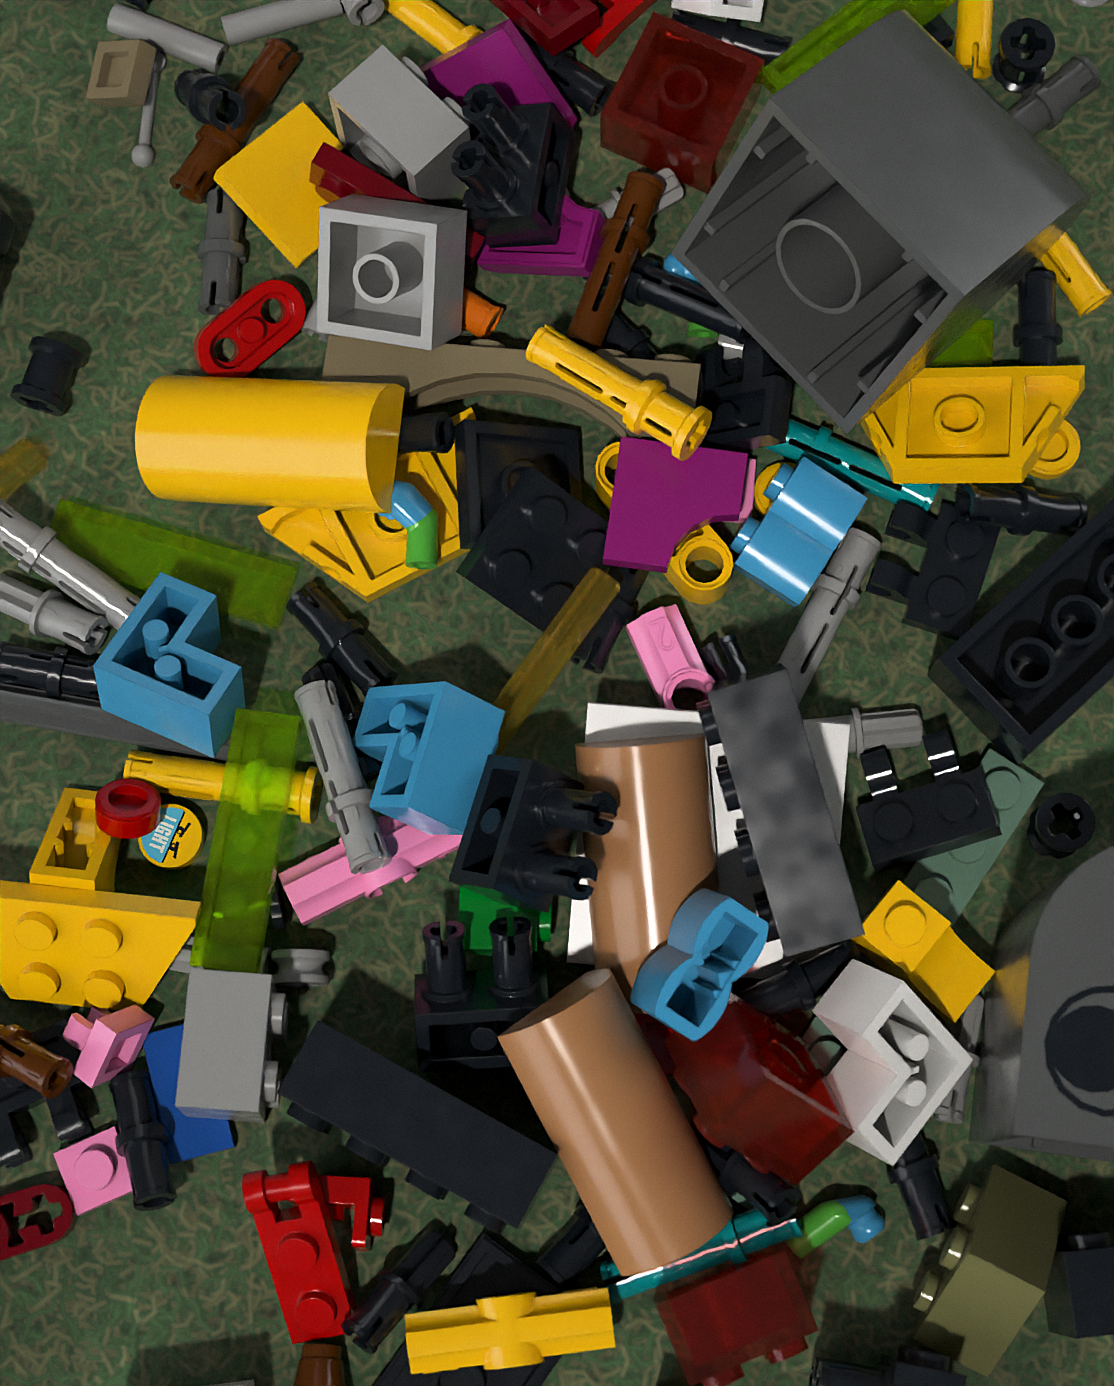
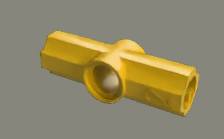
[405,1287,616,1374]

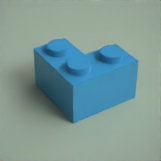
[93,572,246,758]
[352,681,505,835]

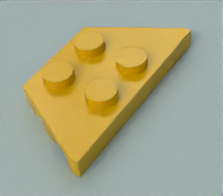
[860,365,1085,484]
[257,408,476,603]
[0,880,201,1011]

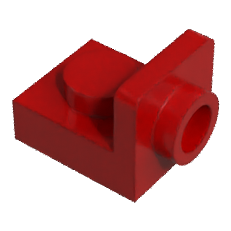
[288,1175,386,1251]

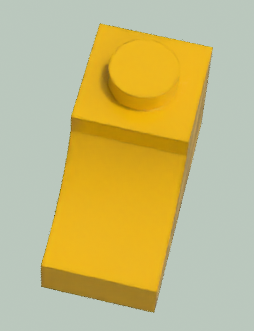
[29,787,121,892]
[851,880,995,1025]

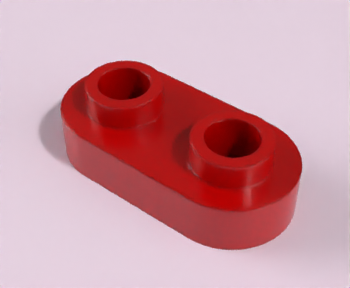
[193,280,306,378]

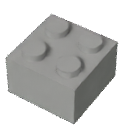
[328,44,471,207]
[317,194,467,351]
[175,968,289,1123]

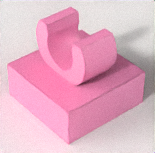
[62,1004,155,1088]

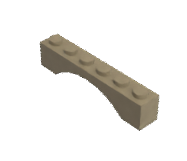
[321,334,705,442]

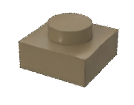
[86,39,157,108]

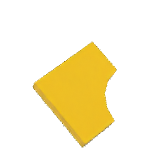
[213,101,344,269]

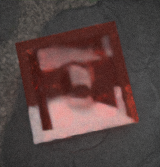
[600,12,765,194]
[665,992,854,1185]
[653,1248,819,1386]

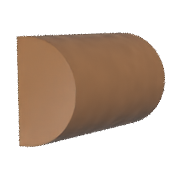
[575,733,720,1014]
[497,968,734,1276]

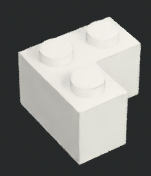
[808,958,973,1166]

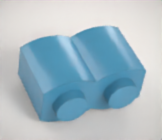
[729,457,868,607]
[631,888,769,1041]

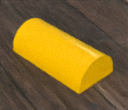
[135,375,405,514]

